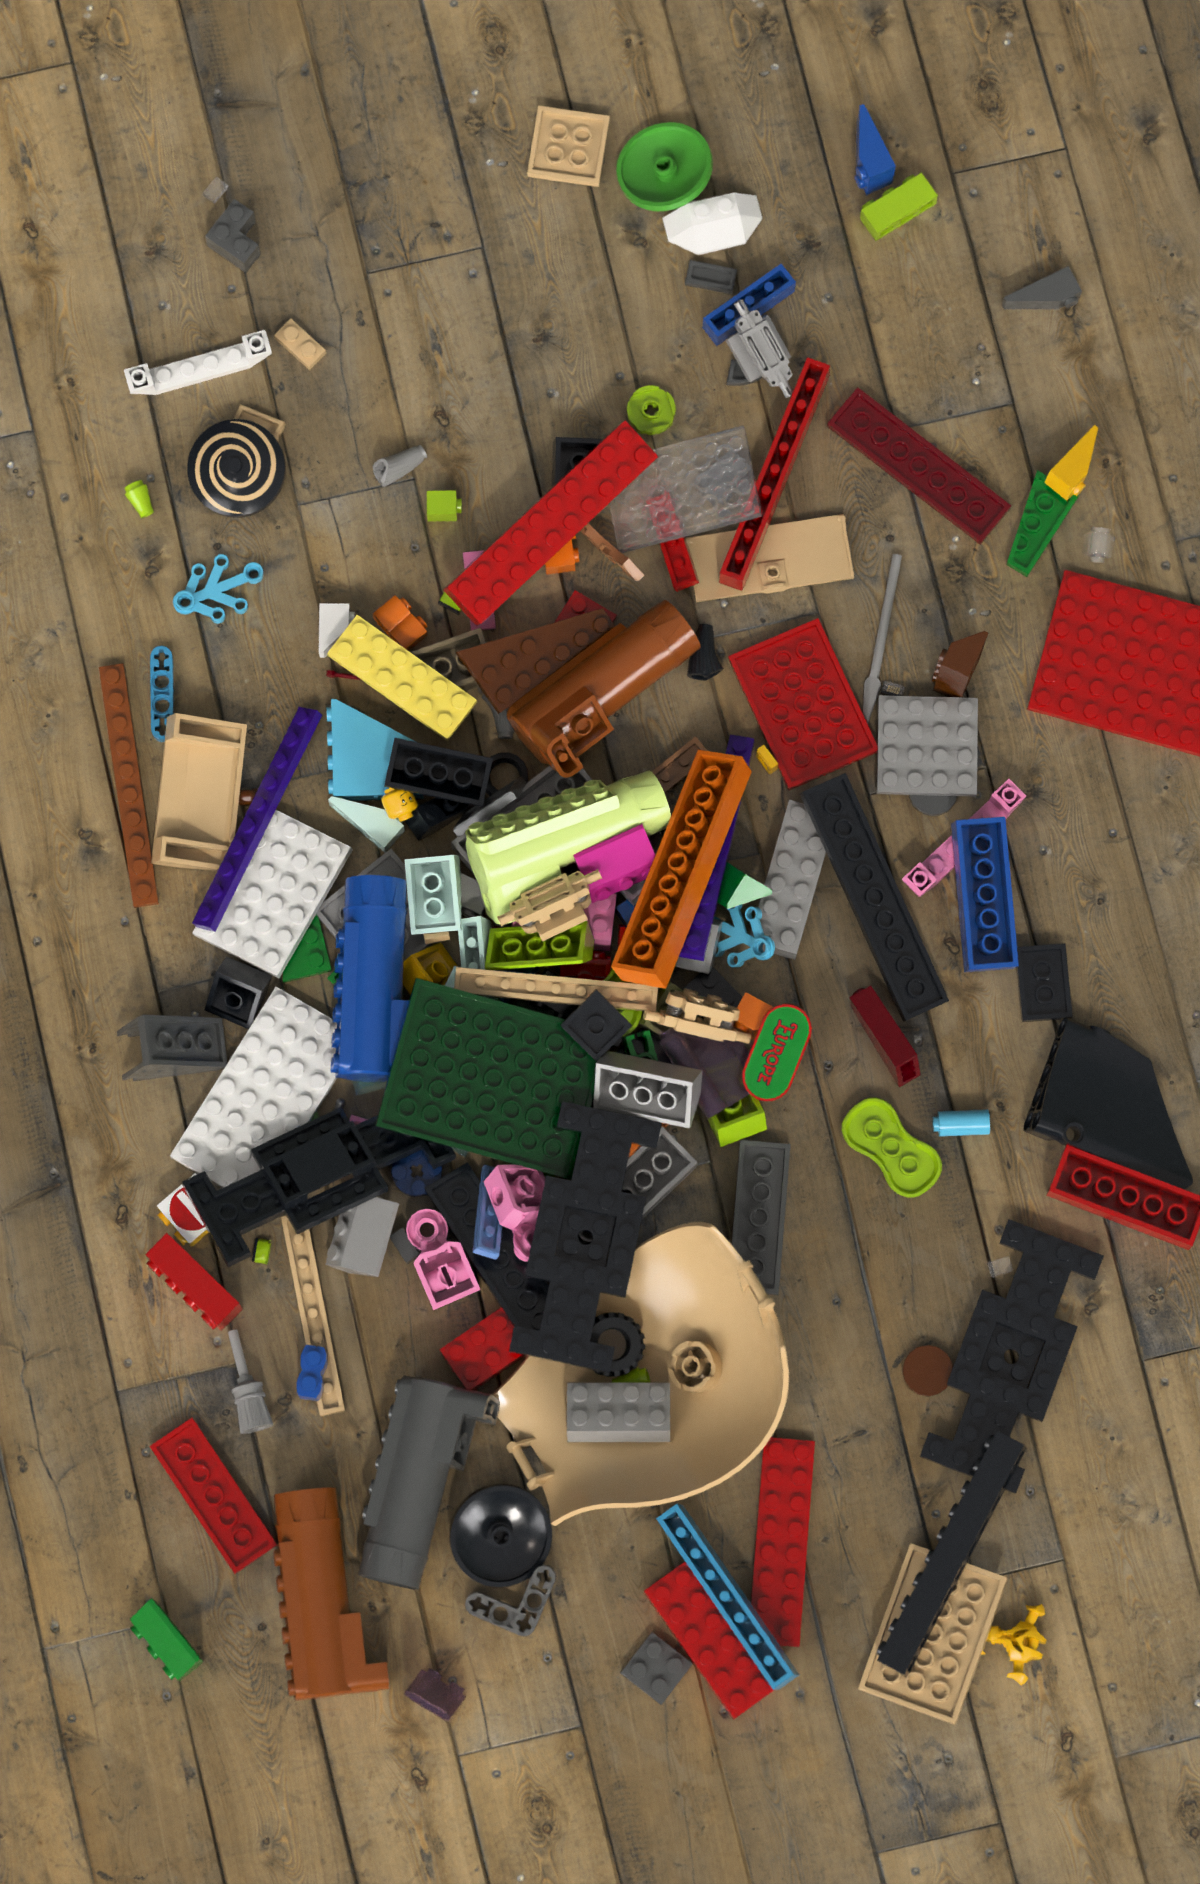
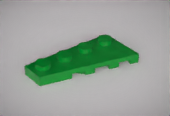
[1006,470,1079,577]
[283,915,332,983]

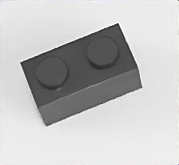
[390,1228,421,1264]

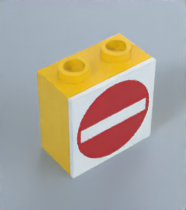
[157,1173,209,1247]

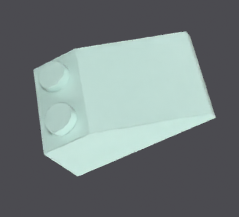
[404,855,461,935]

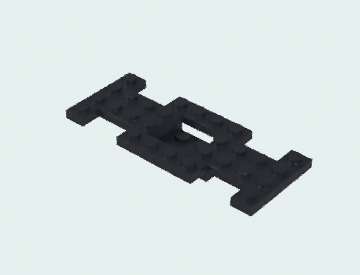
[182,1107,456,1267]

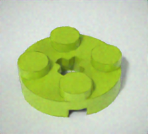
[627,385,676,435]

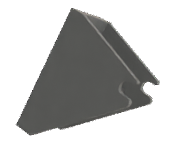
[117,1015,227,1081]

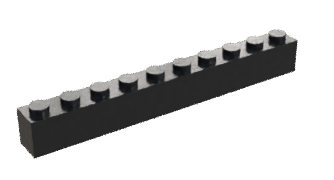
[876,1431,1027,1677]

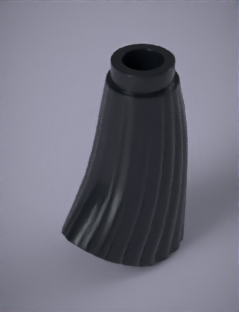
[687,624,724,681]

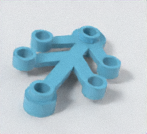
[173,554,264,624]
[714,904,775,968]

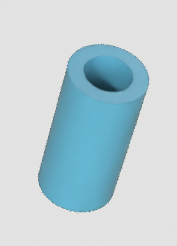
[933,1109,990,1137]

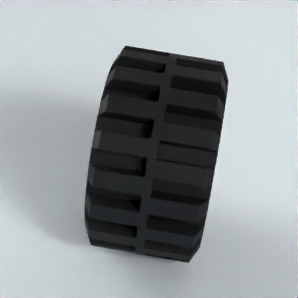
[590,1312,646,1377]

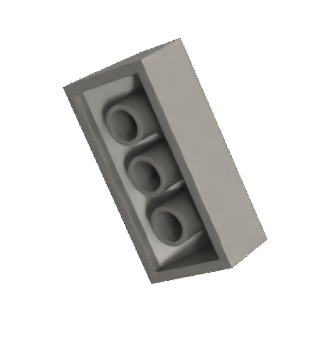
[593,1051,702,1128]

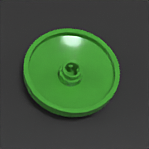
[616,122,713,211]

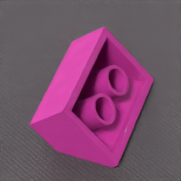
[573,824,655,903]

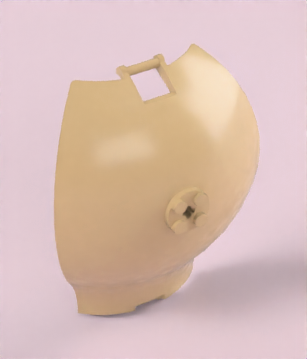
[491,1222,789,1526]

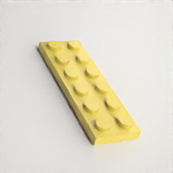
[327,615,477,741]

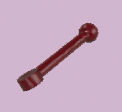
[326,670,361,680]

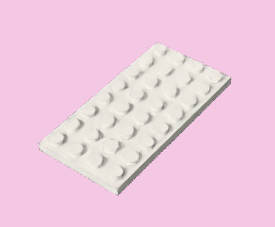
[170,987,337,1188]

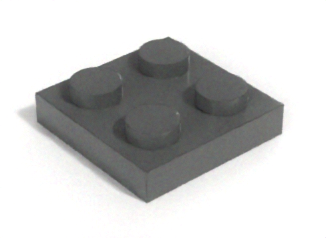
[620,1632,693,1705]

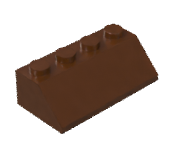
[932,631,989,698]

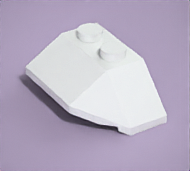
[663,193,762,255]

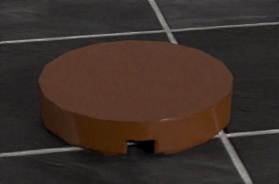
[902,1345,953,1397]

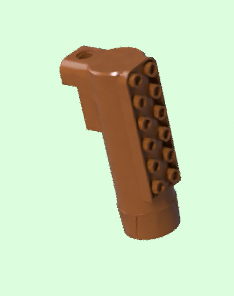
[507,600,701,778]
[273,1487,389,1701]

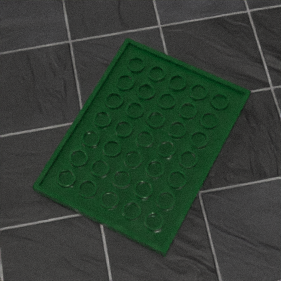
[375,978,601,1179]

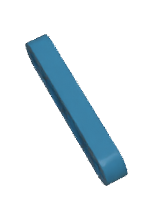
[150,646,174,742]

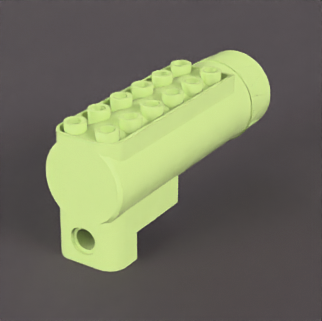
[465,770,671,924]

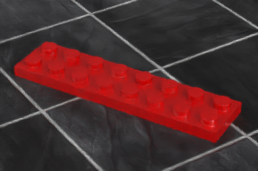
[751,1437,815,1648]

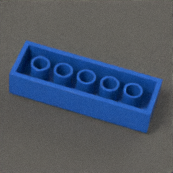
[951,817,1019,972]

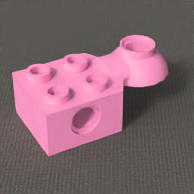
[483,1164,545,1262]
[406,1209,481,1310]

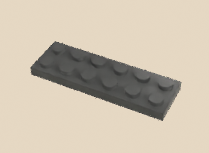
[731,1140,791,1296]

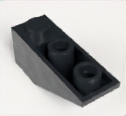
[405,797,485,841]

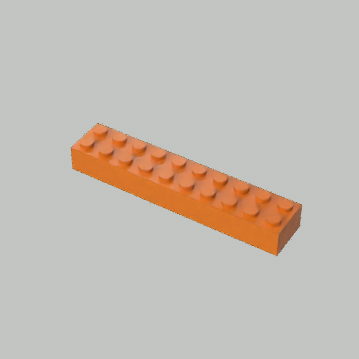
[611,750,752,989]

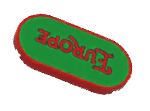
[742,1003,812,1101]

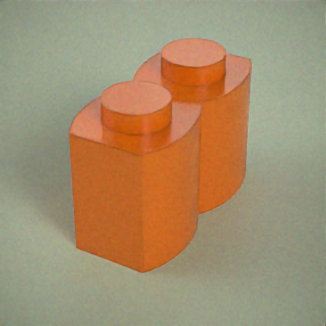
[373,595,428,651]

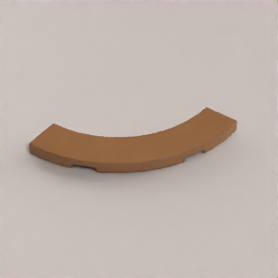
[579,523,644,581]

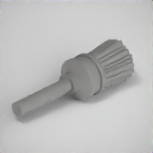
[228,1329,274,1434]

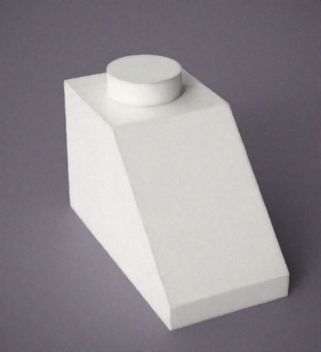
[319,603,355,658]

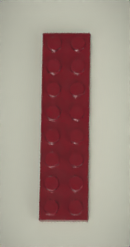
[827,387,1011,545]

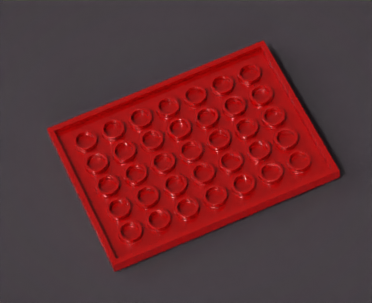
[1027,570,1200,756]

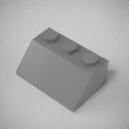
[325,1197,399,1277]

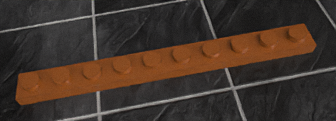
[99,663,159,908]

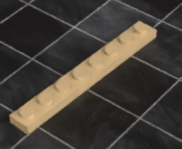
[454,967,658,1012]
[281,1216,345,1417]

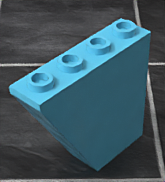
[327,699,424,801]

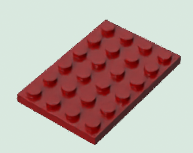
[728,618,878,791]

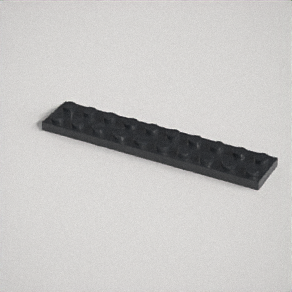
[800,773,949,1022]

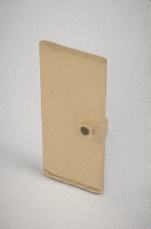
[685,514,854,603]

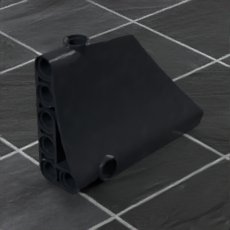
[1023,1017,1193,1189]

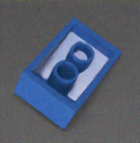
[854,104,896,195]

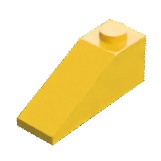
[1044,425,1098,501]

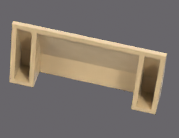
[151,713,247,871]

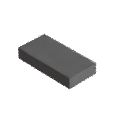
[685,260,737,294]

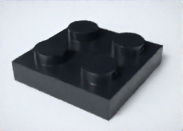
[560,989,632,1061]

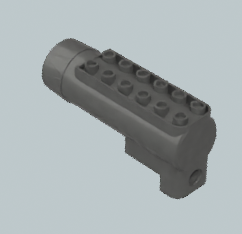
[358,1375,500,1590]

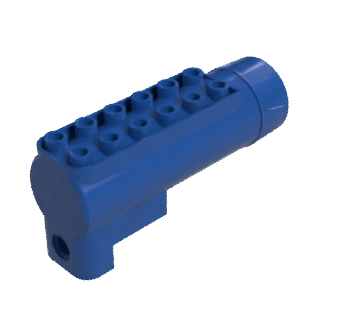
[330,875,409,1082]

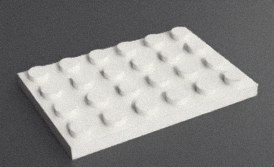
[192,810,353,978]

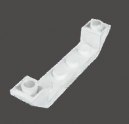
[124,330,272,395]

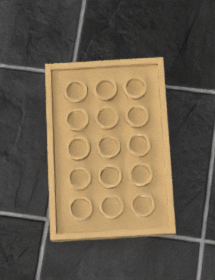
[858,1543,1008,1725]

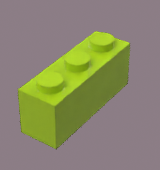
[860,173,938,241]

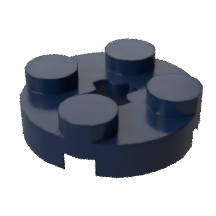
[392,1150,442,1197]

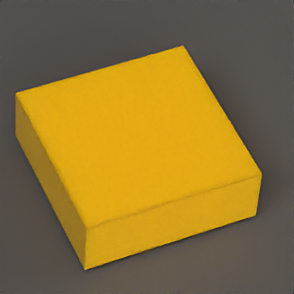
[756,744,778,775]

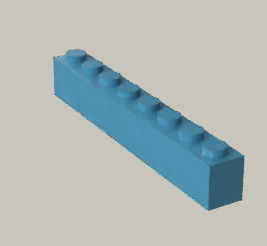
[656,1504,800,1690]

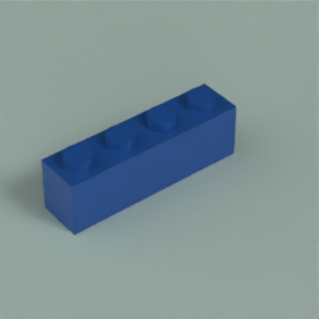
[702,263,796,346]

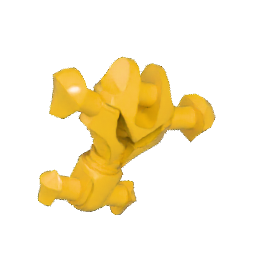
[981,1604,1047,1685]

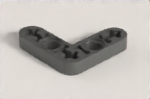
[465,1564,556,1636]

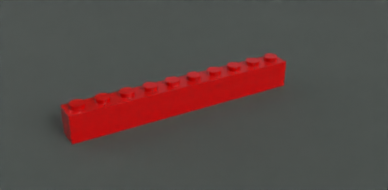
[719,357,830,591]

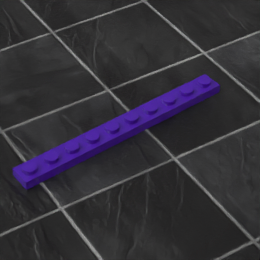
[192,707,322,932]
[679,734,755,961]

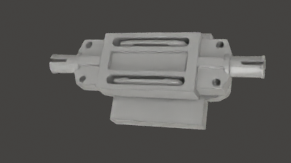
[725,299,793,398]

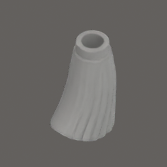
[372,445,427,488]

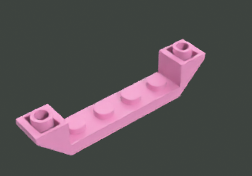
[902,779,1026,897]

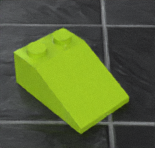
[699,1056,767,1147]

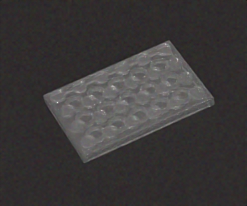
[609,426,762,553]

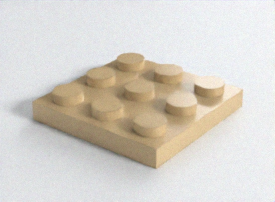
[527,106,610,187]

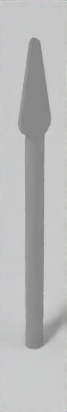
[863,554,902,724]

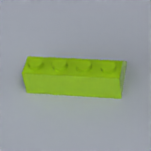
[484,921,595,970]

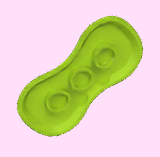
[842,1097,942,1198]

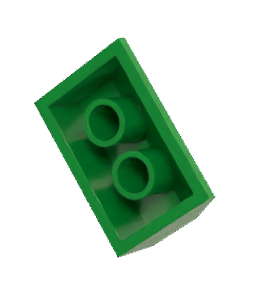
[130,1598,204,1681]

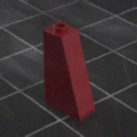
[849,985,921,1087]

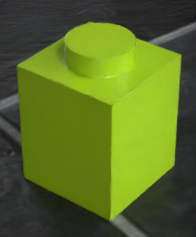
[427,490,462,522]

